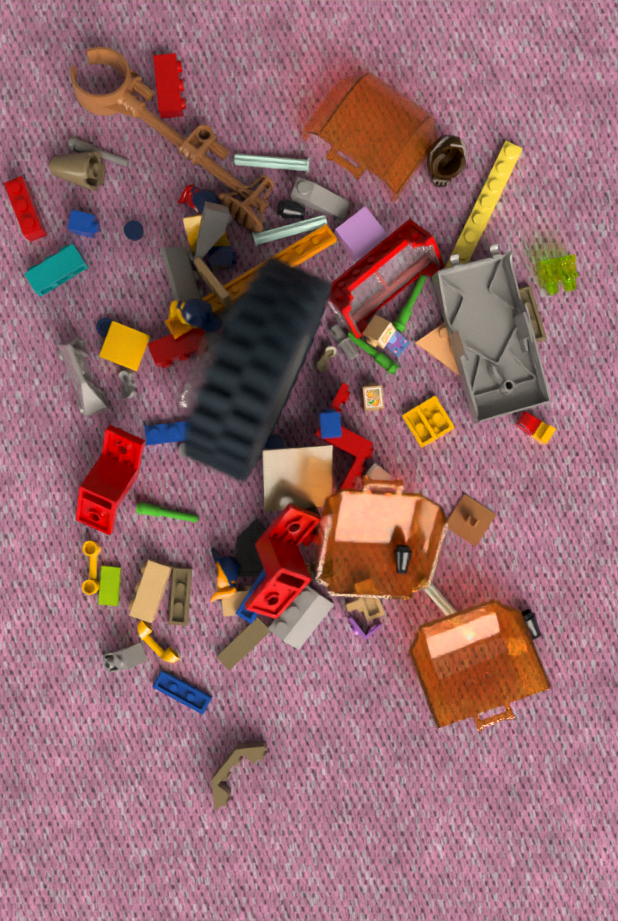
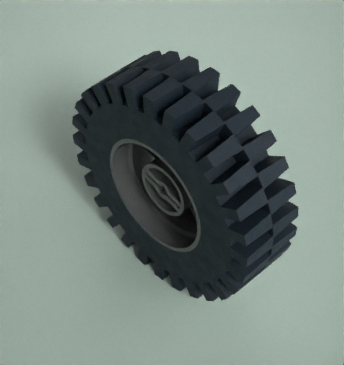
[183,256,332,482]

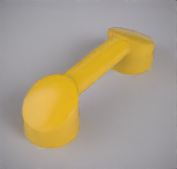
[82,541,101,595]
[137,620,180,663]

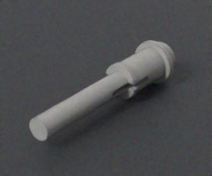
[68,136,129,167]

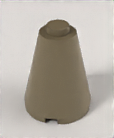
[49,151,105,191]

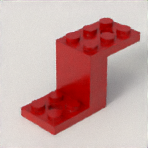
[315,383,374,495]
[75,424,145,535]
[244,503,321,619]

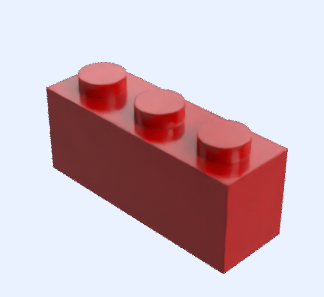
[153,53,187,119]
[4,176,48,242]
[147,328,211,369]

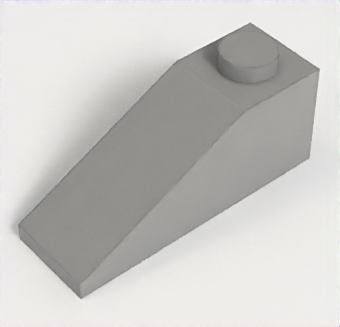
[291,177,351,221]
[193,201,232,262]

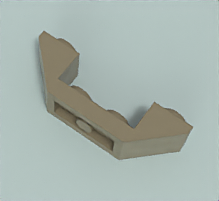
[211,741,268,810]

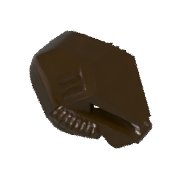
[426,135,467,188]

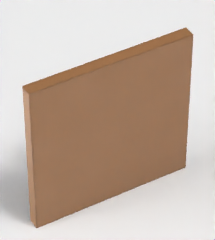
[444,494,496,547]

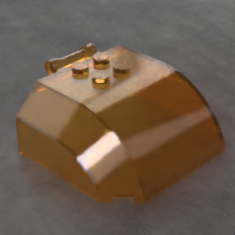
[302,72,438,203]
[315,476,448,600]
[408,599,552,732]

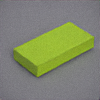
[98,566,122,606]

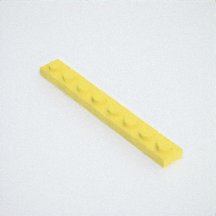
[444,141,523,269]

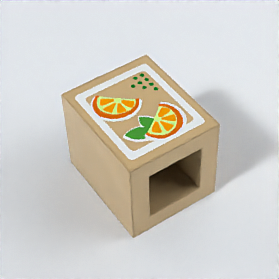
[363,314,396,349]
[362,382,384,412]

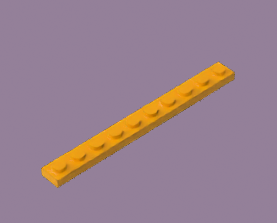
[164,224,337,339]

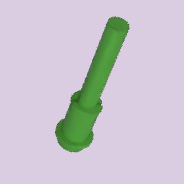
[392,275,427,333]
[346,330,399,375]
[136,500,199,523]

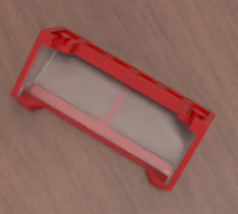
[327,219,445,339]

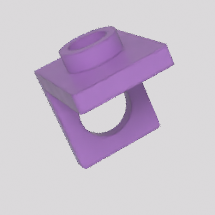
[348,615,383,640]

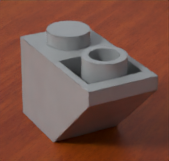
[102,642,147,673]

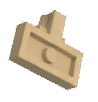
[345,578,385,621]

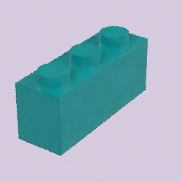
[24,244,89,297]

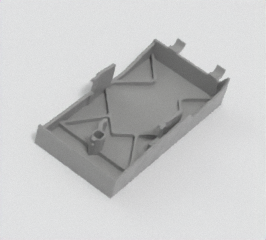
[432,243,552,424]

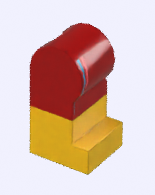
[515,411,556,445]

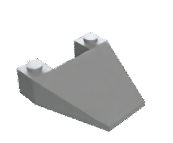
[57,336,111,417]

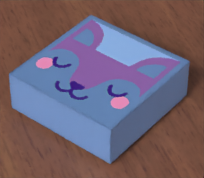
[385,330,410,358]

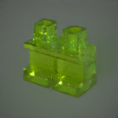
[535,254,579,296]

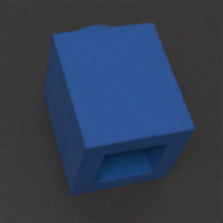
[67,210,100,238]
[319,409,342,439]

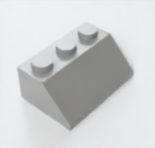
[160,247,205,302]
[268,584,334,650]

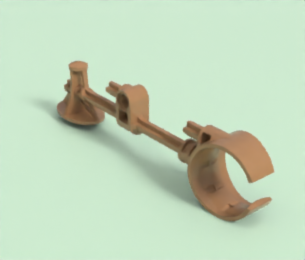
[71,47,274,233]

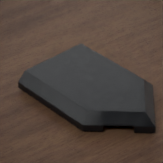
[236,519,267,576]

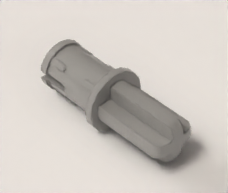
[329,324,359,360]

